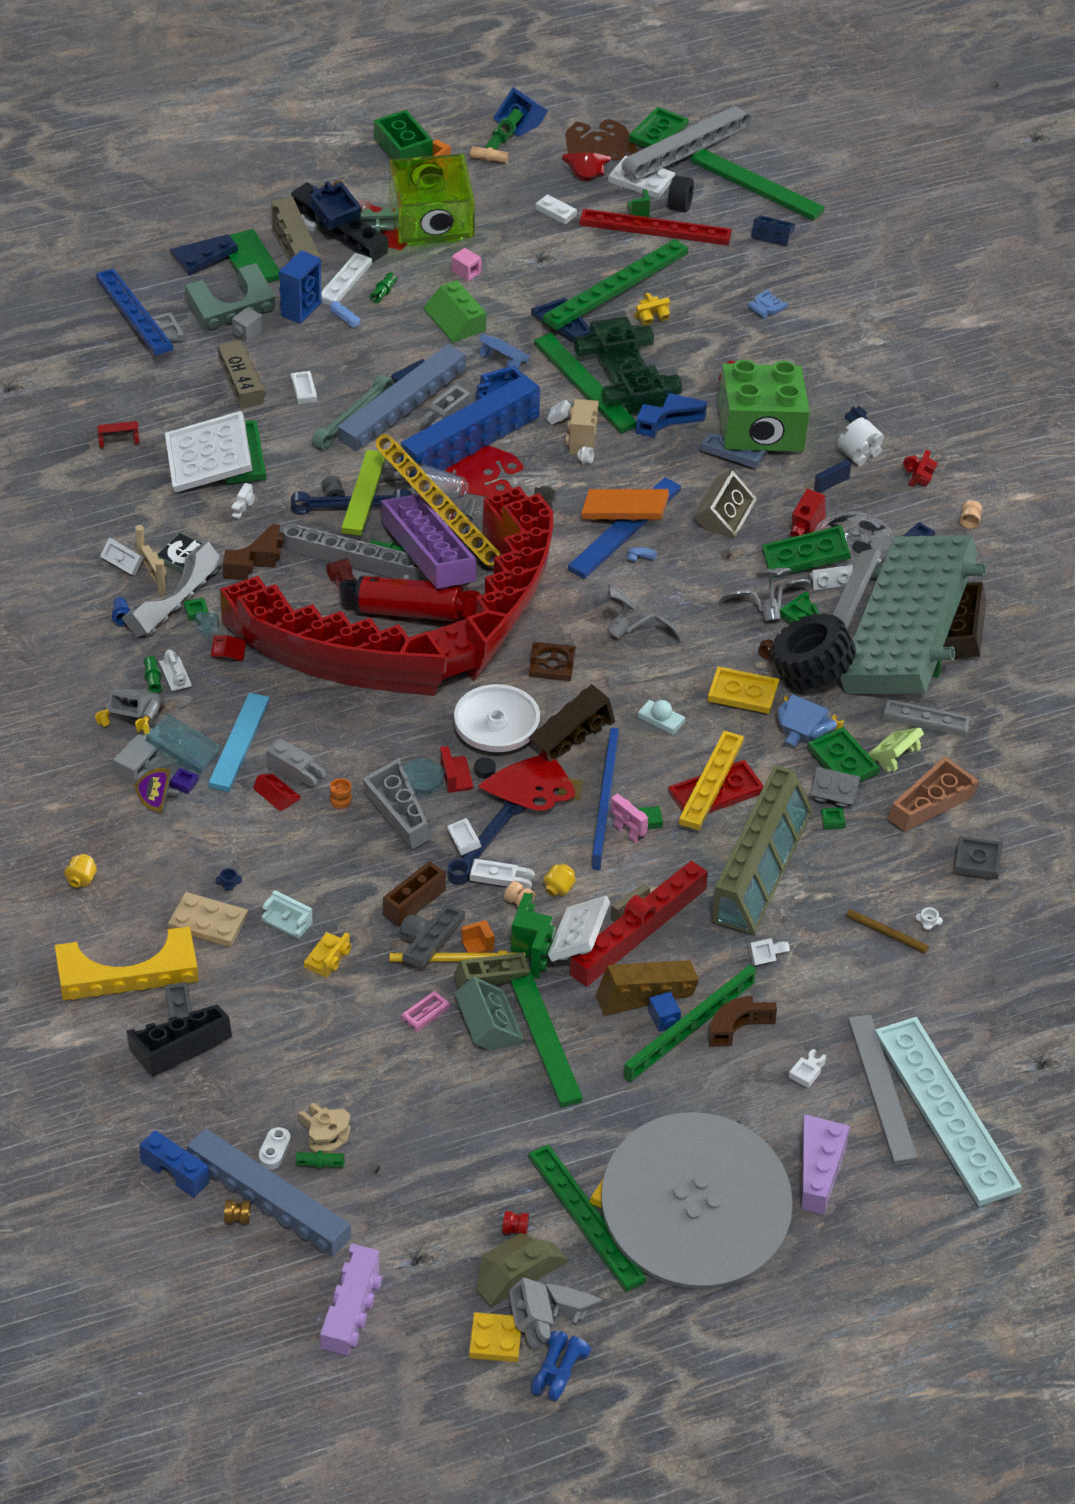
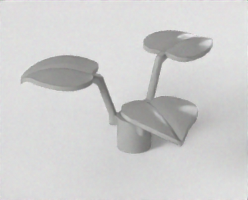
[718,568,811,622]
[606,584,682,644]

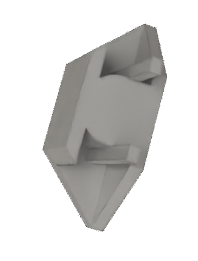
[546,1283,603,1324]

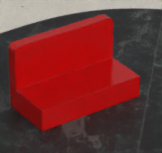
[440,746,473,793]

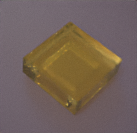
[558,778,583,800]

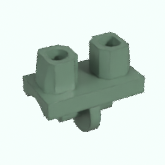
[360,208,394,232]

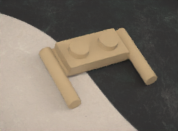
[135,525,167,595]

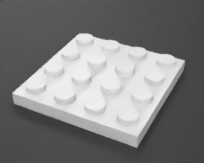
[165,411,253,493]

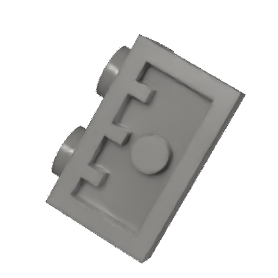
[810,767,860,807]

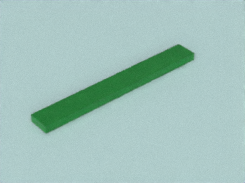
[691,149,825,221]
[534,333,636,434]
[509,963,583,1108]
[624,965,756,1083]
[528,1144,646,1293]

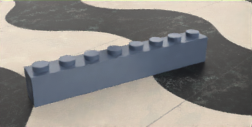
[338,344,466,452]
[187,1128,351,1257]

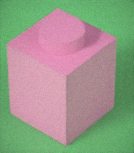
[451,248,481,281]

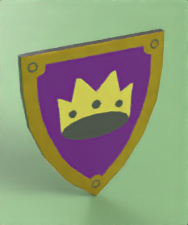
[134,768,179,813]

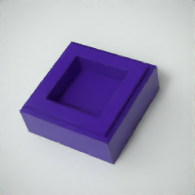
[169,768,199,794]

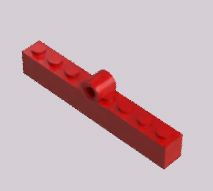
[570,860,708,987]

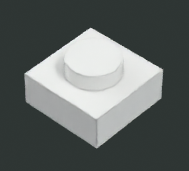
[547,400,571,425]

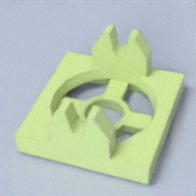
[868,727,924,773]

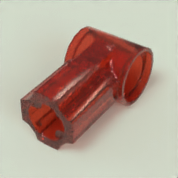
[326,558,356,589]

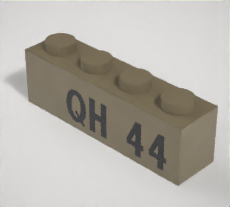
[218,340,266,409]

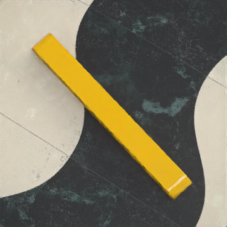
[376,434,502,570]

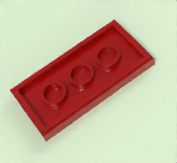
[668,760,764,814]

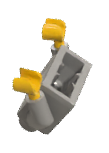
[95,689,161,735]

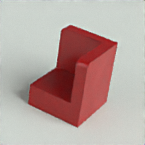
[211,635,246,661]

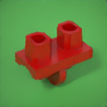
[903,449,938,487]

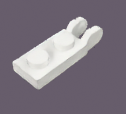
[470,859,535,889]

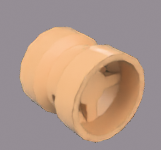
[960,500,982,529]
[504,881,535,908]

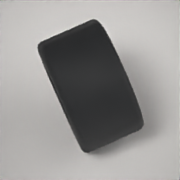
[668,175,694,211]

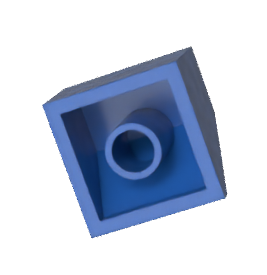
[493,87,549,136]

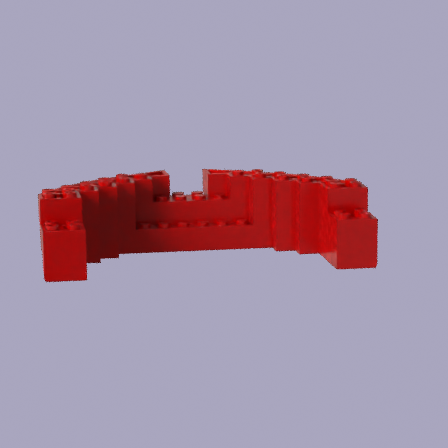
[220,486,553,696]

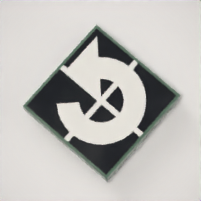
[157,532,204,573]

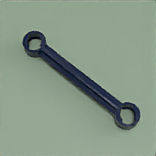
[290,489,412,515]
[448,799,526,885]

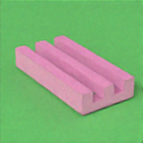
[401,991,450,1032]

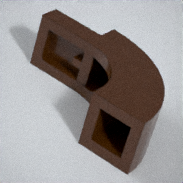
[709,996,777,1047]

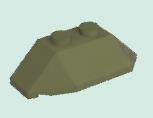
[476,1233,569,1308]

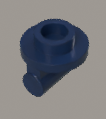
[845,406,868,423]

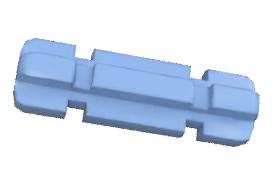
[330,301,360,328]

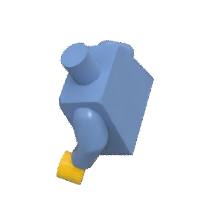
[778,694,844,749]

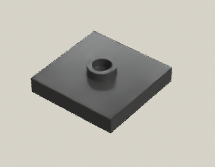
[954,836,1003,880]

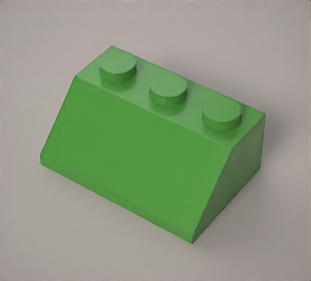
[424,280,486,343]

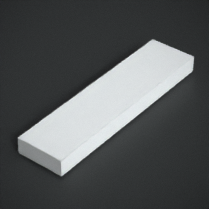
[322,253,372,306]

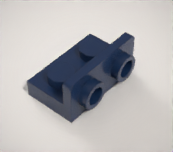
[751,215,796,246]

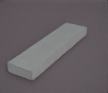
[882,699,971,737]

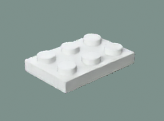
[608,156,675,199]

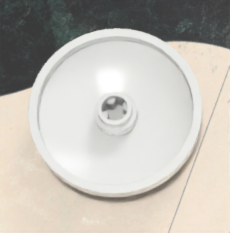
[454,684,540,752]

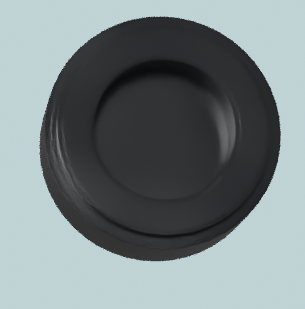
[474,758,496,779]

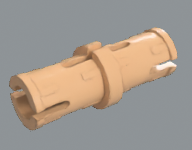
[470,146,509,164]

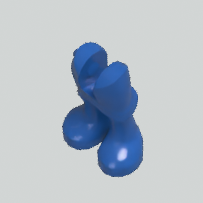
[531,1331,591,1402]

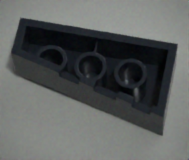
[126,1004,232,1077]

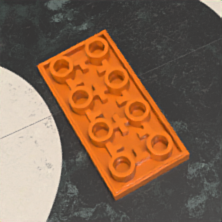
[581,489,669,521]

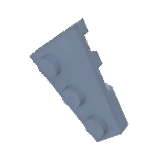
[701,434,769,468]

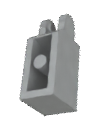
[420,384,471,428]
[113,728,161,784]
[266,738,326,787]
[508,1277,554,1350]

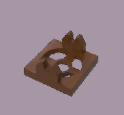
[529,642,576,681]

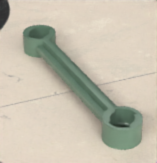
[312,374,394,451]

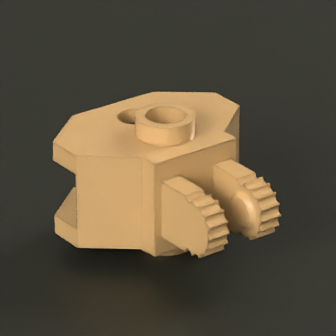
[297,1103,351,1153]

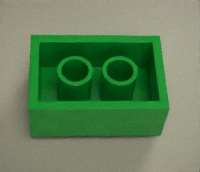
[374,109,433,168]

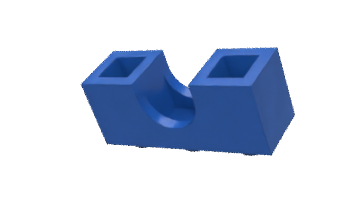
[139,1130,209,1198]

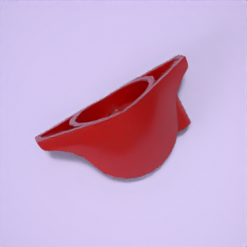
[562,153,611,181]

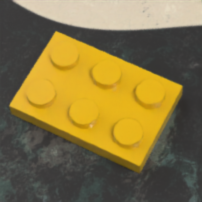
[708,666,780,714]

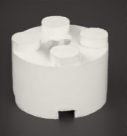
[837,418,884,466]

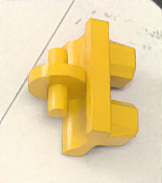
[633,293,670,326]

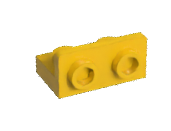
[304,932,352,978]

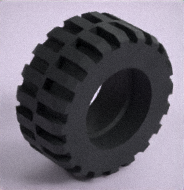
[771,613,856,691]

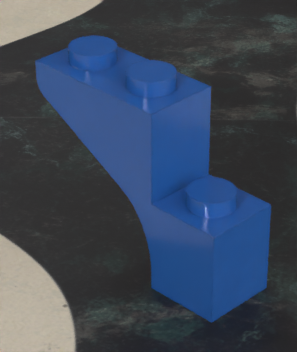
[636,393,707,438]

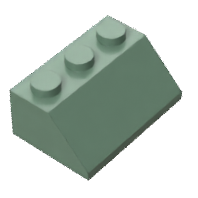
[455,976,524,1050]

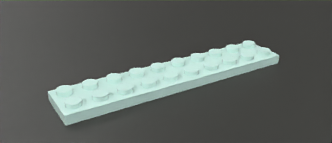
[875,1017,1022,1207]

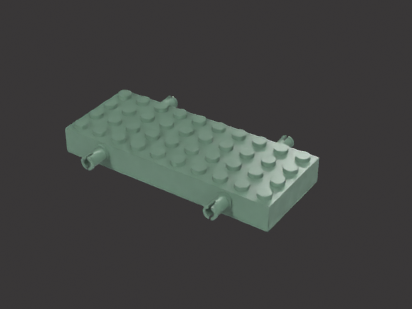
[840,535,986,694]

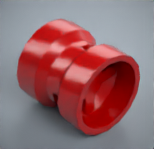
[502,1210,529,1235]

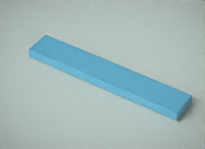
[209,693,270,792]

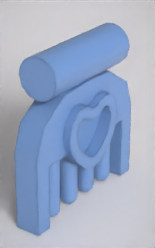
[748,289,788,318]

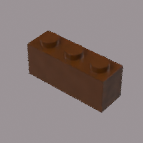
[383,861,446,927]

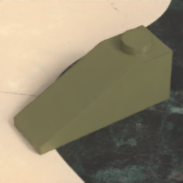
[454,952,530,989]

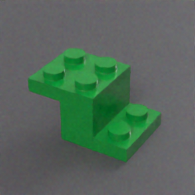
[511,892,556,979]

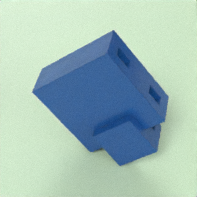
[475,365,523,400]

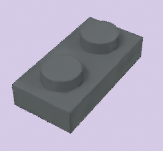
[165,982,193,1018]

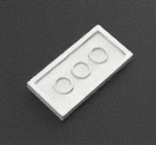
[548,895,610,961]

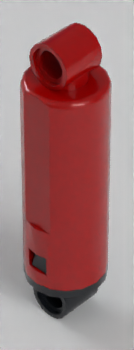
[339,575,481,622]

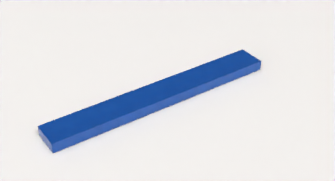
[96,268,173,356]
[568,477,681,579]
[592,728,619,870]

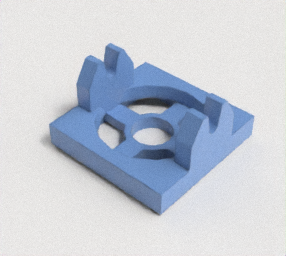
[479,334,530,369]

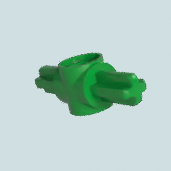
[485,108,523,150]

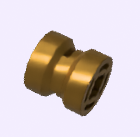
[224,1199,251,1225]

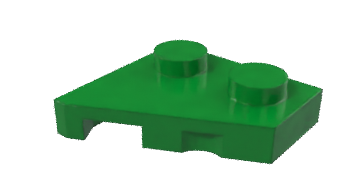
[780,591,821,623]

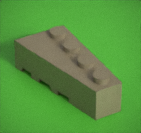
[271,196,322,263]

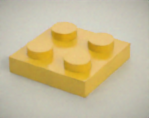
[469,1312,521,1362]

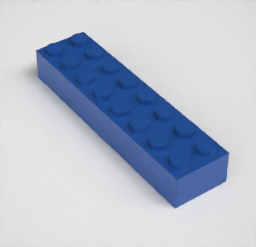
[401,375,540,478]

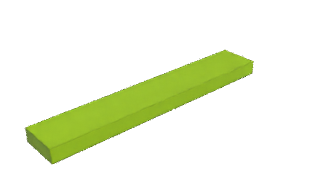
[341,450,386,536]

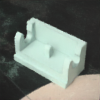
[261,890,313,939]

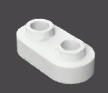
[259,1127,291,1170]

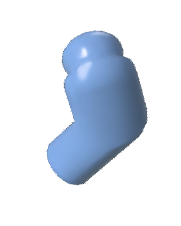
[626,547,657,562]

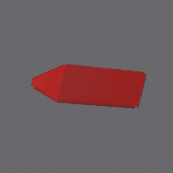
[253,773,301,811]

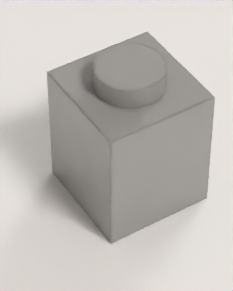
[232,307,263,342]

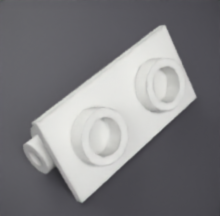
[809,565,853,590]
[159,650,192,691]

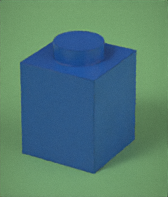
[648,992,681,1032]

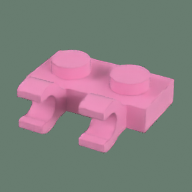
[610,793,648,844]

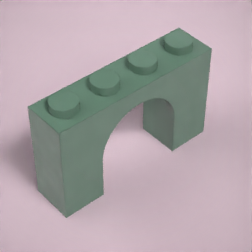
[185,263,276,331]

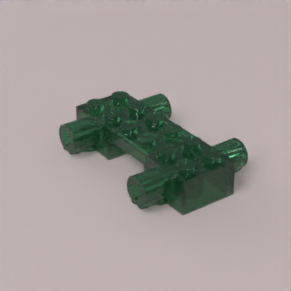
[574,316,682,414]

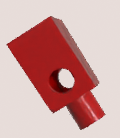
[790,488,826,537]

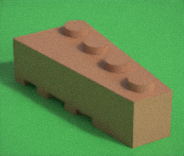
[888,756,979,832]

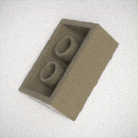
[693,470,757,539]

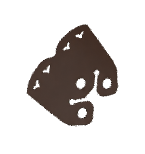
[566,119,638,160]

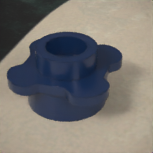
[215,868,242,891]

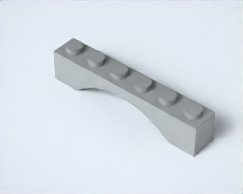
[122,541,223,638]

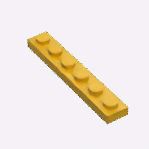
[679,731,744,831]

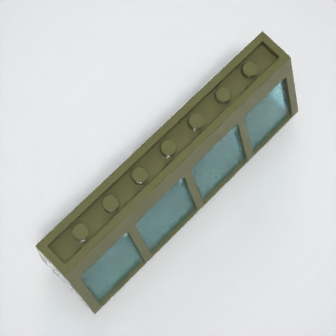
[712,765,812,935]

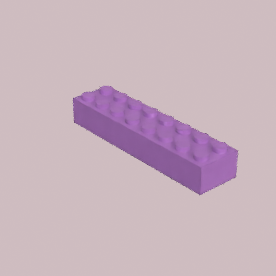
[381,494,476,589]

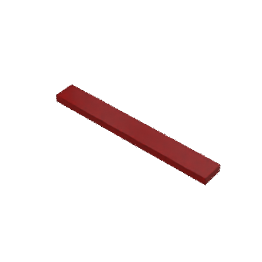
[579,209,732,246]

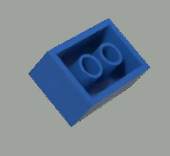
[279,250,322,324]

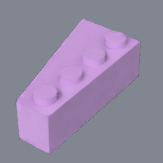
[801,1114,850,1215]
[320,1243,383,1356]

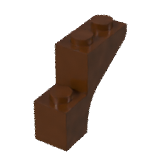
[223,524,284,580]

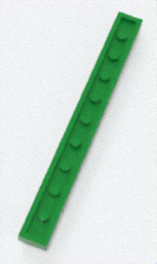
[543,239,689,330]

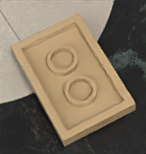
[168,892,248,947]

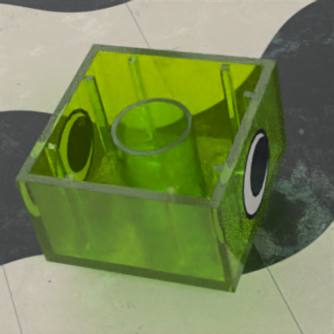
[389,154,475,245]

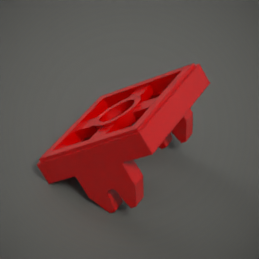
[96,421,140,448]

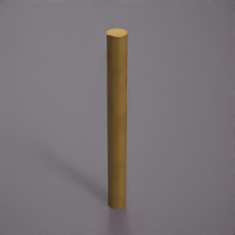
[846,909,929,954]

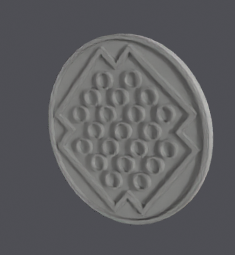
[601,1112,792,1289]

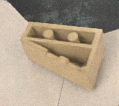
[566,399,599,455]

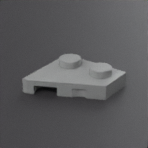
[139,312,184,341]

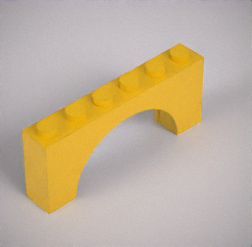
[55,926,199,1001]

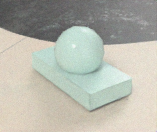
[638,700,685,735]

